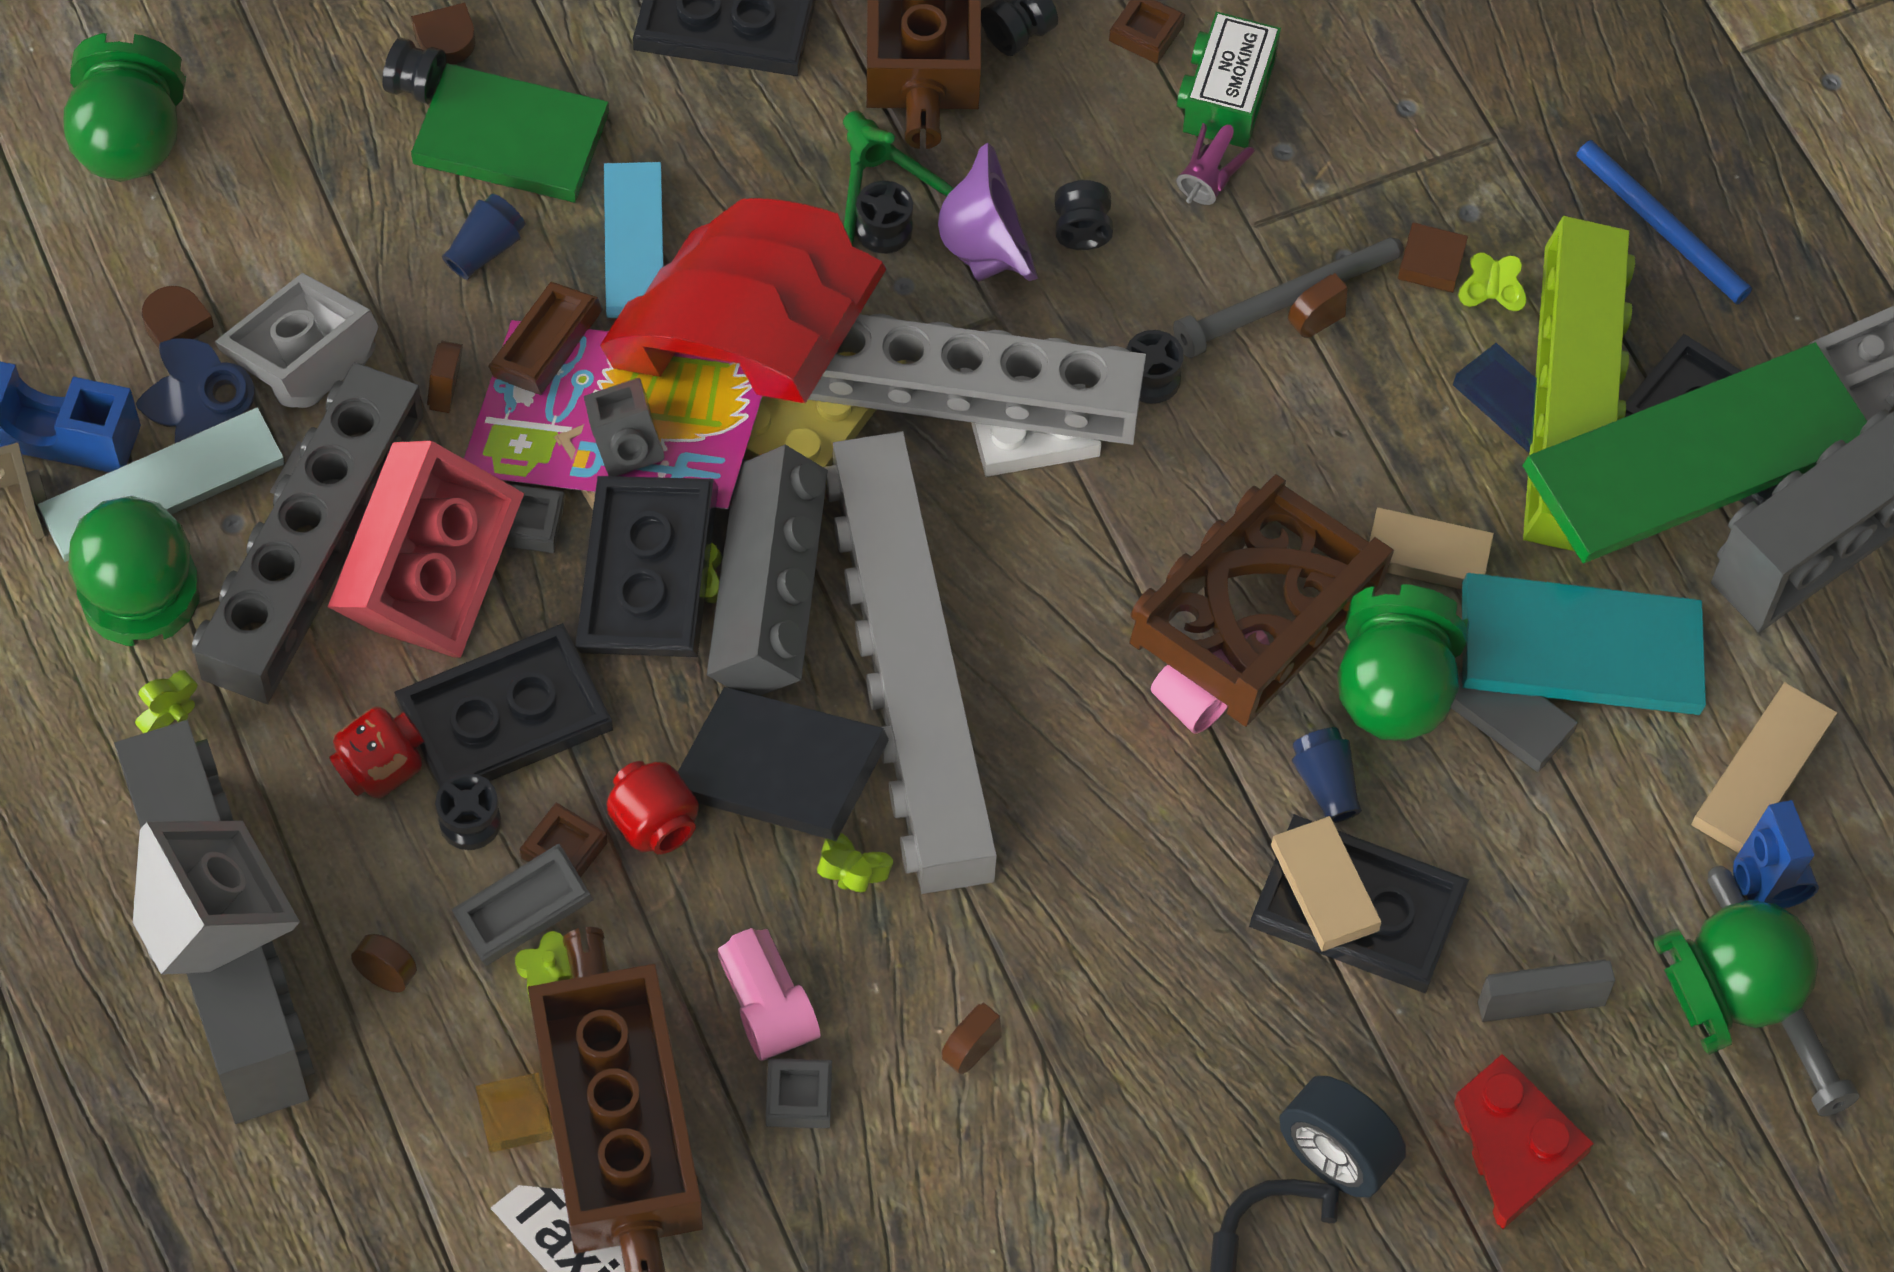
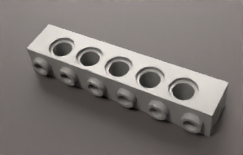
[808,314,1146,445]

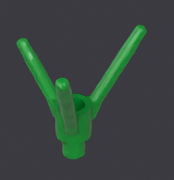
[843,111,954,246]

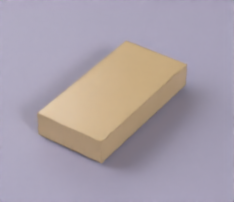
[1369,507,1494,589]
[1271,816,1381,951]

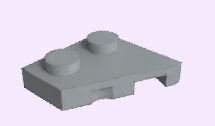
[1808,306,1894,421]

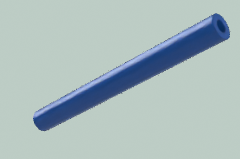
[1576,140,1752,305]

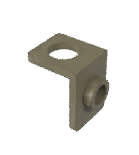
[0,443,47,540]

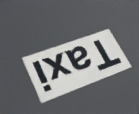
[490,1185,625,1272]

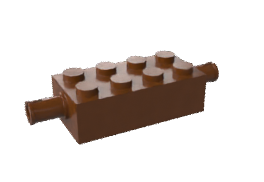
[866,0,981,149]
[528,927,703,1272]

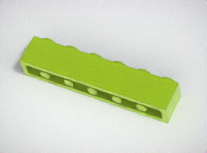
[1523,216,1635,551]

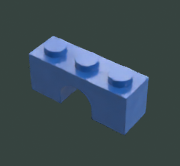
[0,362,141,472]

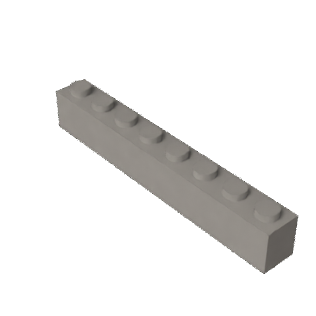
[823,432,997,894]

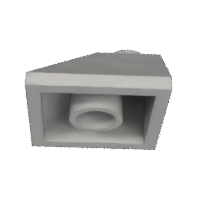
[133,821,300,975]

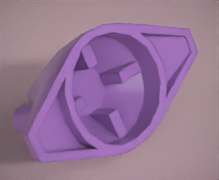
[938,143,1038,282]

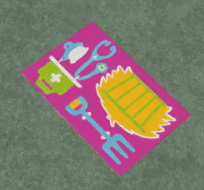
[464,320,762,509]

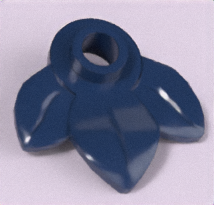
[136,338,255,443]

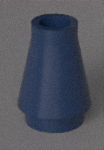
[442,194,526,280]
[1292,727,1362,823]

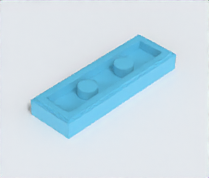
[604,162,664,318]

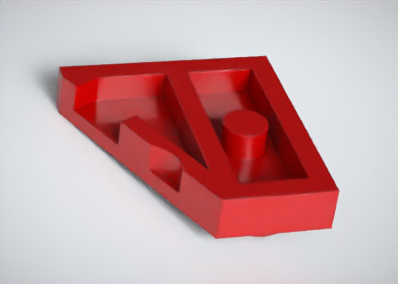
[1454,1054,1594,1229]

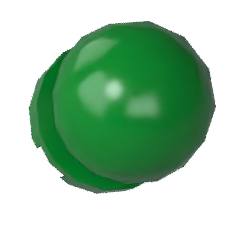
[63,33,186,182]
[68,496,200,646]
[1337,584,1469,741]
[1653,900,1819,1055]

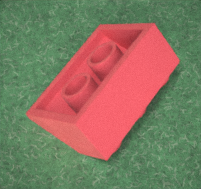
[327,441,525,658]

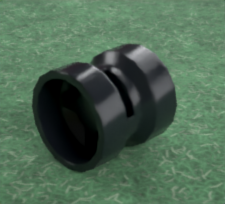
[981,0,1058,56]

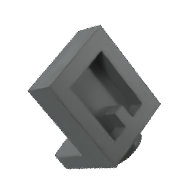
[584,377,665,476]

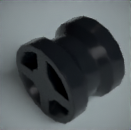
[382,37,446,104]
[856,180,913,254]
[1054,180,1113,250]
[1126,330,1184,404]
[435,773,501,850]

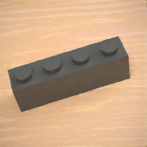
[707,444,828,696]

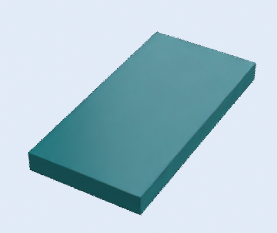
[1462,573,1706,715]

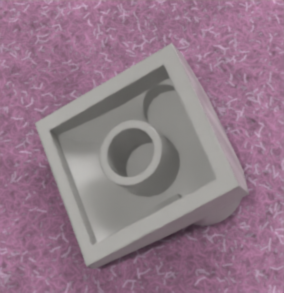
[215,273,379,408]

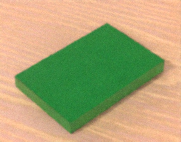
[411,63,609,203]

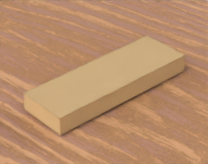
[1691,682,1837,853]

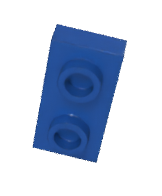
[1733,800,1819,909]

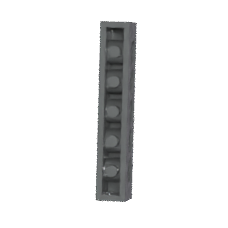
[192,362,424,705]

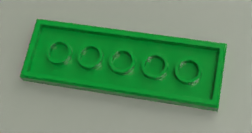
[1522,342,1867,564]

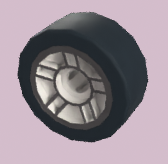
[1279,1076,1406,1198]

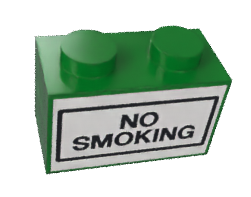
[1177,12,1281,148]

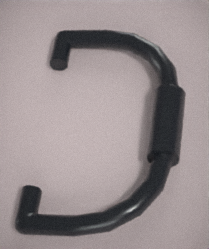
[1210,1179,1339,1272]

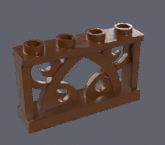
[1129,474,1394,727]

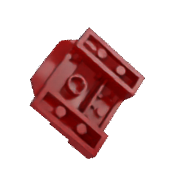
[600,198,887,404]

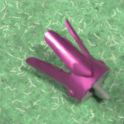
[1176,123,1255,205]

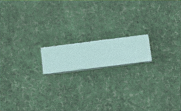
[38,407,284,562]

